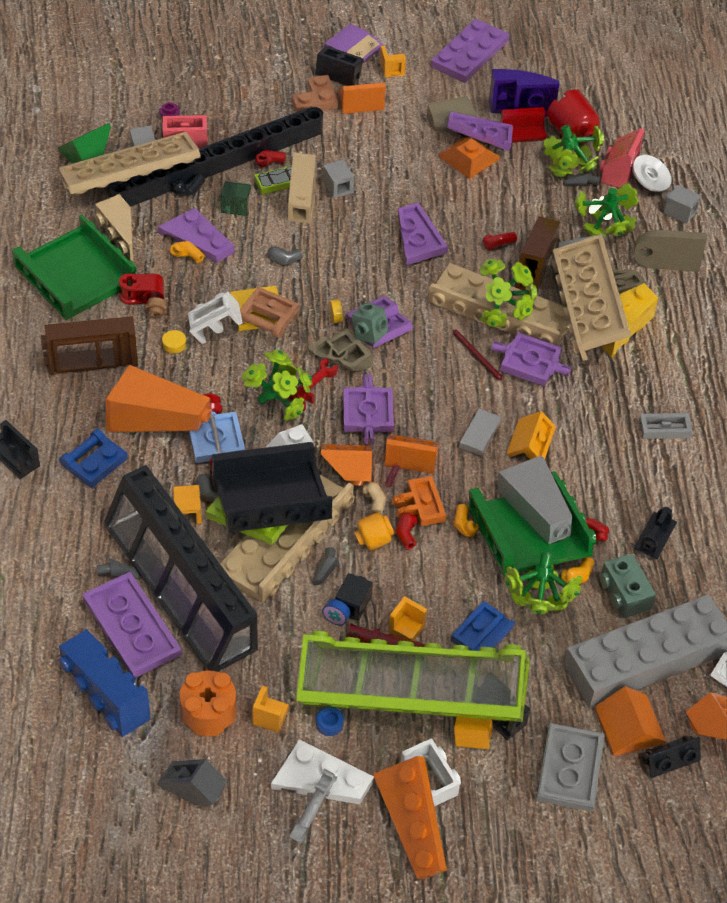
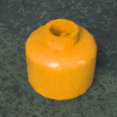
[354,512,395,550]

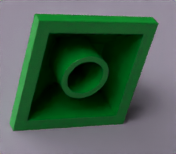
[58,123,111,164]

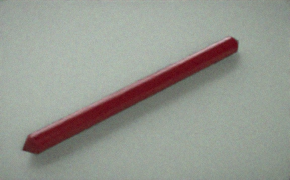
[453,329,502,380]

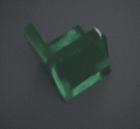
[220,181,251,216]

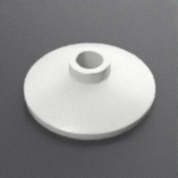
[632,155,671,192]

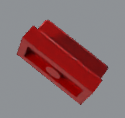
[500,107,547,143]

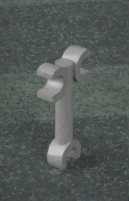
[290,769,338,844]

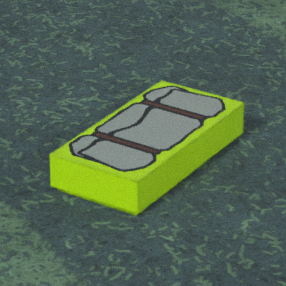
[254,166,292,195]

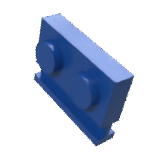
[451,601,515,662]

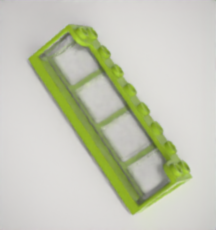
[296,631,530,722]

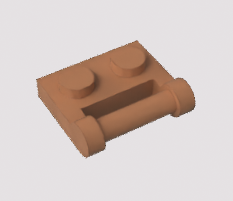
[240,287,299,338]

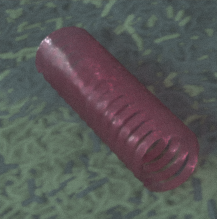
[385,464,400,487]

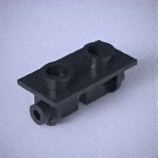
[634,507,677,559]
[641,735,701,778]

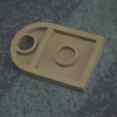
[634,230,707,272]

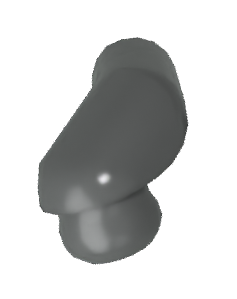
[267,246,303,266]
[195,474,218,503]

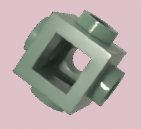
[352,303,388,344]

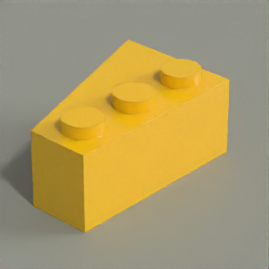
[601,283,658,358]

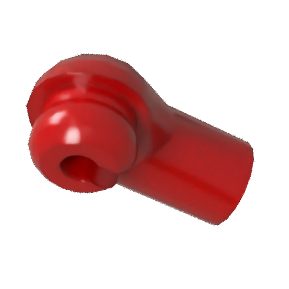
[482,232,517,250]

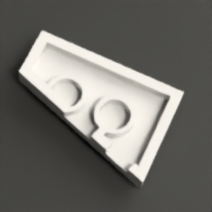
[271,739,374,805]

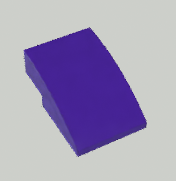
[488,69,560,117]

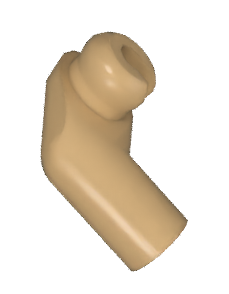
[362,482,387,515]

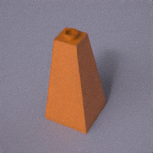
[105,365,212,432]

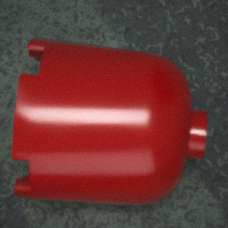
[546,89,600,144]

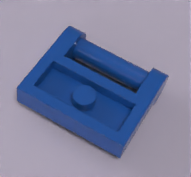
[59,428,128,488]

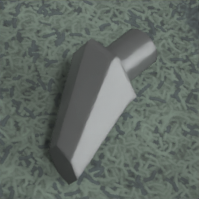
[564,171,600,187]
[312,547,339,585]
[97,559,139,579]

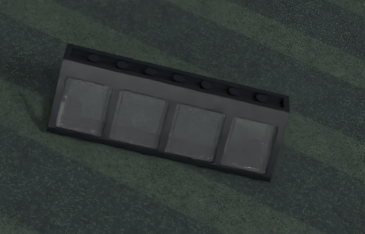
[104,465,258,672]

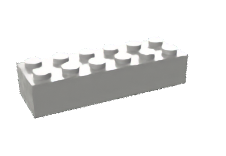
[564,594,727,708]

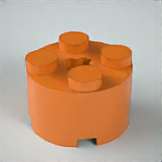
[179,671,237,736]

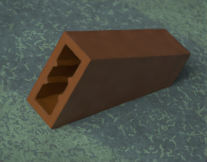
[514,216,560,291]

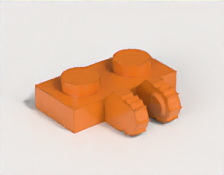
[392,476,446,526]

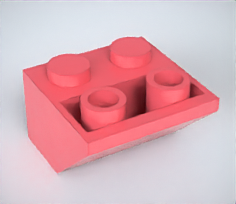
[163,115,208,149]

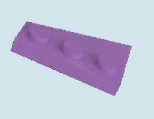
[447,111,513,151]
[398,203,448,265]
[158,208,235,262]

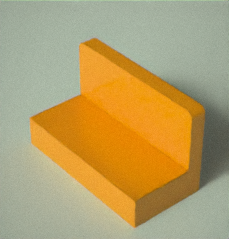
[506,411,556,459]

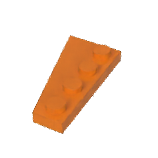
[373,756,447,879]

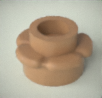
[144,298,167,318]

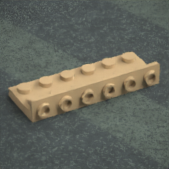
[59,132,200,194]
[551,234,631,361]
[428,263,571,346]
[220,474,355,603]

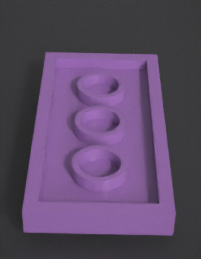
[431,18,510,83]
[82,572,182,678]

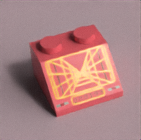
[599,128,645,188]

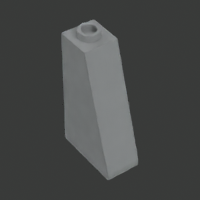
[498,456,572,544]

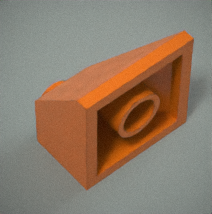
[439,136,500,179]
[321,444,372,486]
[686,692,727,741]

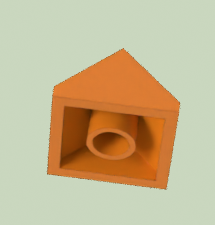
[337,82,386,114]
[385,434,440,474]
[594,686,666,756]

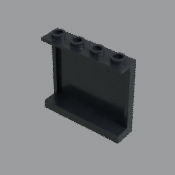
[212,442,332,533]

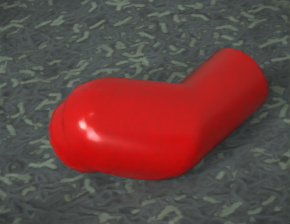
[255,150,286,167]
[395,512,417,550]
[586,518,610,542]

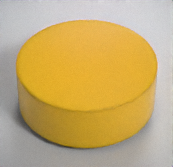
[329,299,343,324]
[162,330,186,353]

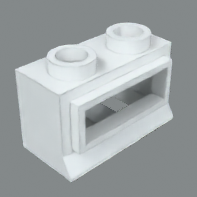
[188,292,243,344]
[401,738,461,807]

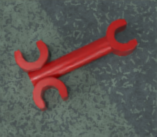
[288,358,338,411]

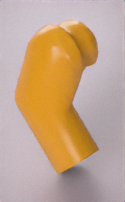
[170,241,205,263]
[453,504,479,537]
[561,557,595,584]

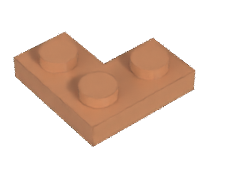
[292,75,338,112]

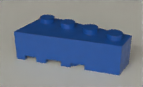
[58,629,151,737]

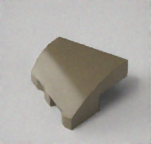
[427,96,477,134]
[308,328,374,371]

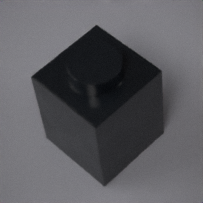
[335,573,373,621]

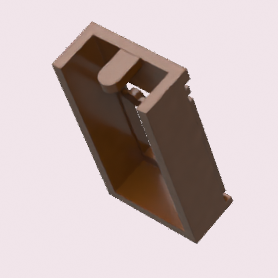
[41,316,138,375]

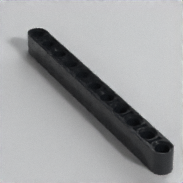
[109,107,323,207]

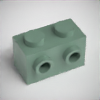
[600,554,656,618]

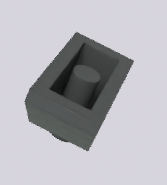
[157,759,228,805]

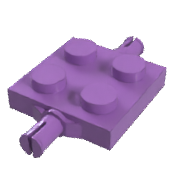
[492,333,572,386]
[343,374,394,445]

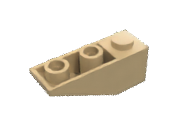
[288,152,316,224]
[94,194,134,261]

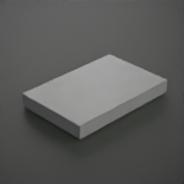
[536,723,605,812]

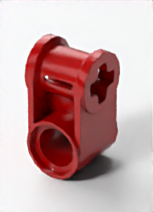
[119,273,164,305]

